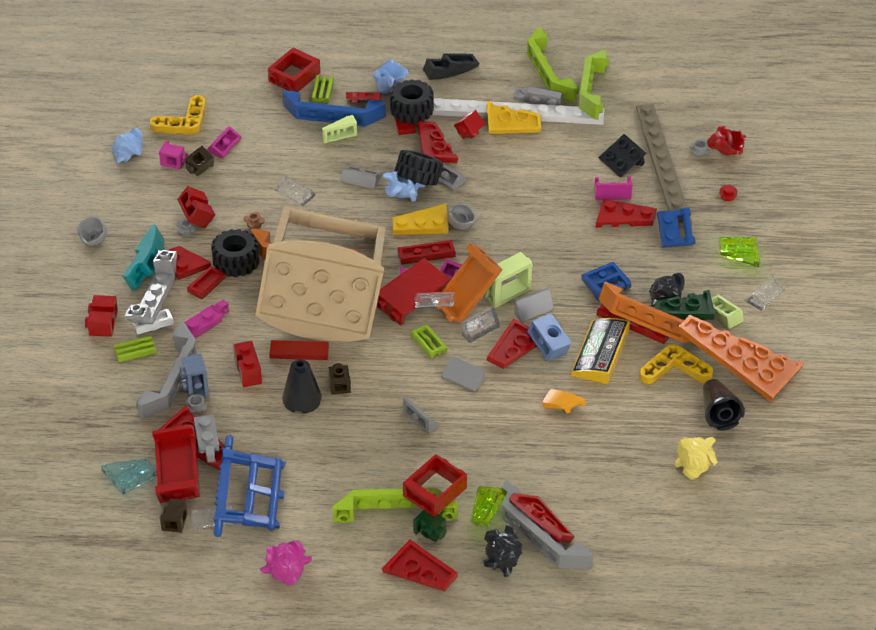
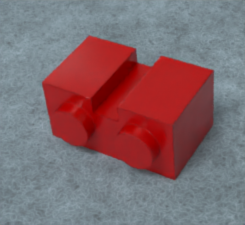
[177,186,215,228]
[85,295,118,337]
[233,340,262,388]

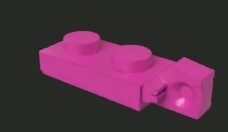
[184,299,229,339]

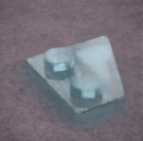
[101,458,157,495]

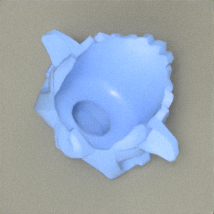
[373,59,409,95]
[111,128,143,164]
[383,171,425,202]

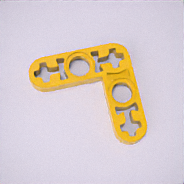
[150,95,206,134]
[640,344,713,385]

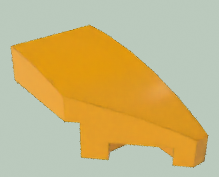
[542,389,587,414]

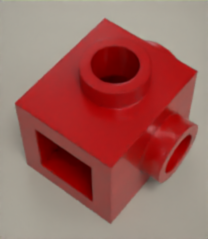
[453,110,485,139]

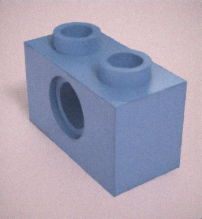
[527,313,572,361]

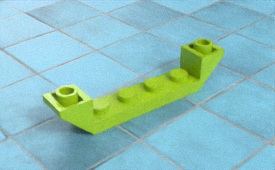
[527,27,579,102]
[579,50,610,120]
[333,488,458,523]

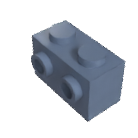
[179,353,209,398]

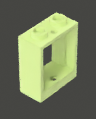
[484,252,533,308]

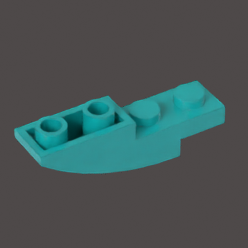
[122,224,165,290]

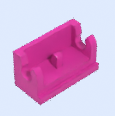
[594,177,633,200]

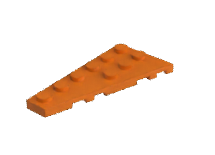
[677,315,804,402]

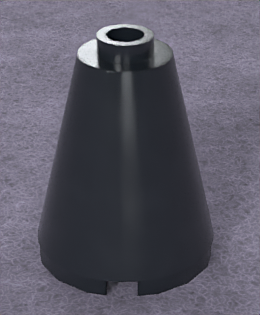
[282,359,322,414]
[703,379,745,431]

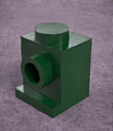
[413,510,447,543]

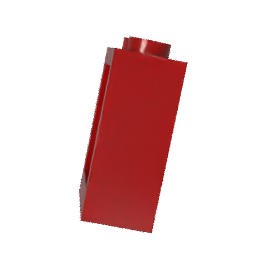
[268,47,321,92]
[403,454,467,517]

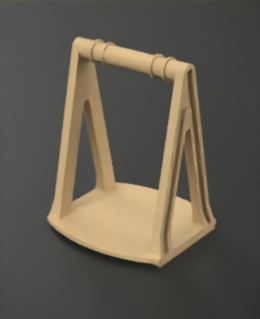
[255,207,385,342]

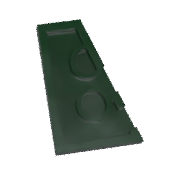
[655,290,715,320]

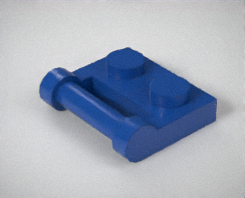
[657,208,696,248]
[581,262,632,301]

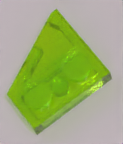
[719,237,760,267]
[471,486,507,527]

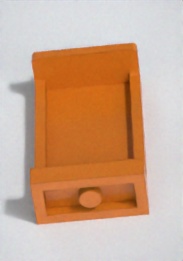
[430,243,503,323]

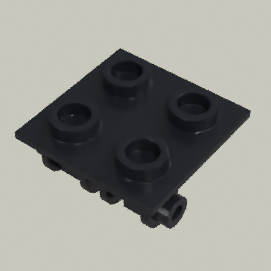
[598,134,647,178]

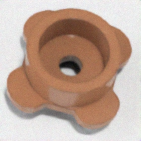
[243,212,265,229]

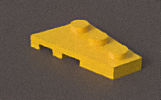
[487,101,541,134]
[393,203,448,235]

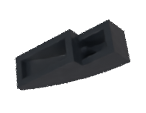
[423,53,480,80]

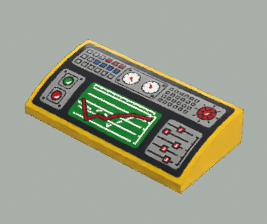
[571,318,630,385]

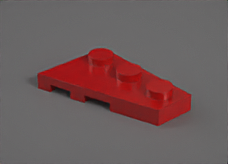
[595,199,657,228]
[486,319,537,369]

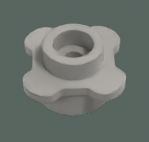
[690,139,710,156]
[176,220,196,237]
[185,394,207,414]

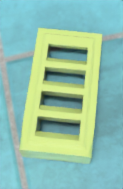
[322,115,357,144]
[712,295,744,329]

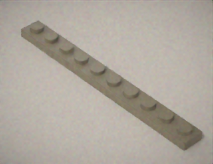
[636,104,692,228]

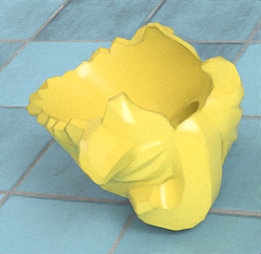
[675,437,718,480]

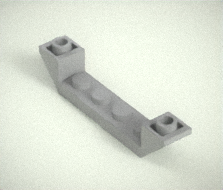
[125,250,177,324]
[136,322,197,419]
[502,481,593,570]

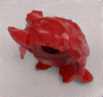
[707,125,746,156]

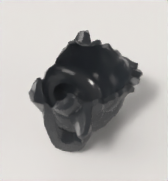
[649,273,685,307]
[483,524,523,577]

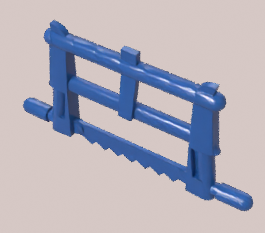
[213,435,286,537]

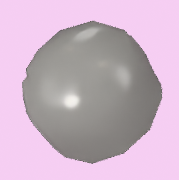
[448,203,476,230]
[77,216,107,246]

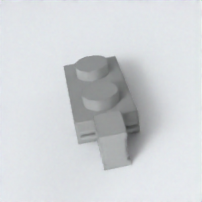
[513,87,562,105]
[194,414,219,463]

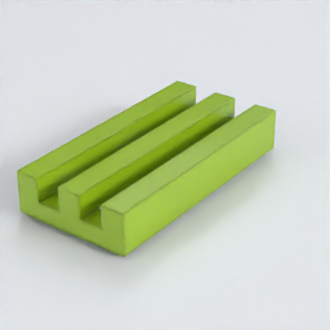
[312,75,334,103]
[410,324,447,359]
[114,336,157,363]

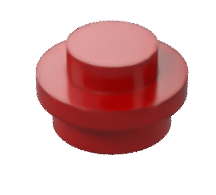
[719,185,738,201]

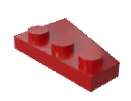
[417,121,459,163]
[509,493,575,543]
[382,539,458,591]

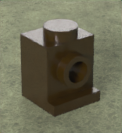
[186,146,214,176]
[328,363,351,395]
[160,499,188,533]

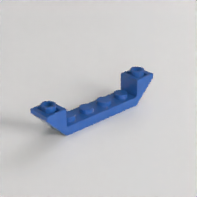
[282,90,386,127]

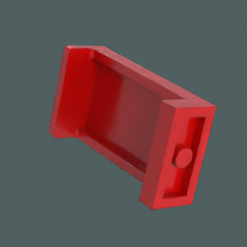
[376,258,451,326]
[152,425,200,504]

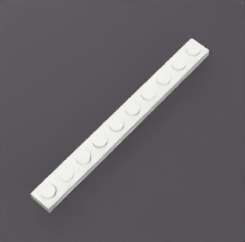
[432,98,604,125]

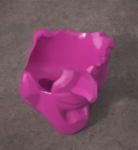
[260,540,312,585]

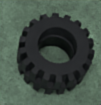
[390,79,434,124]
[394,150,443,186]
[211,229,259,277]

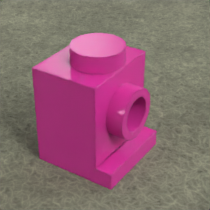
[159,141,188,169]

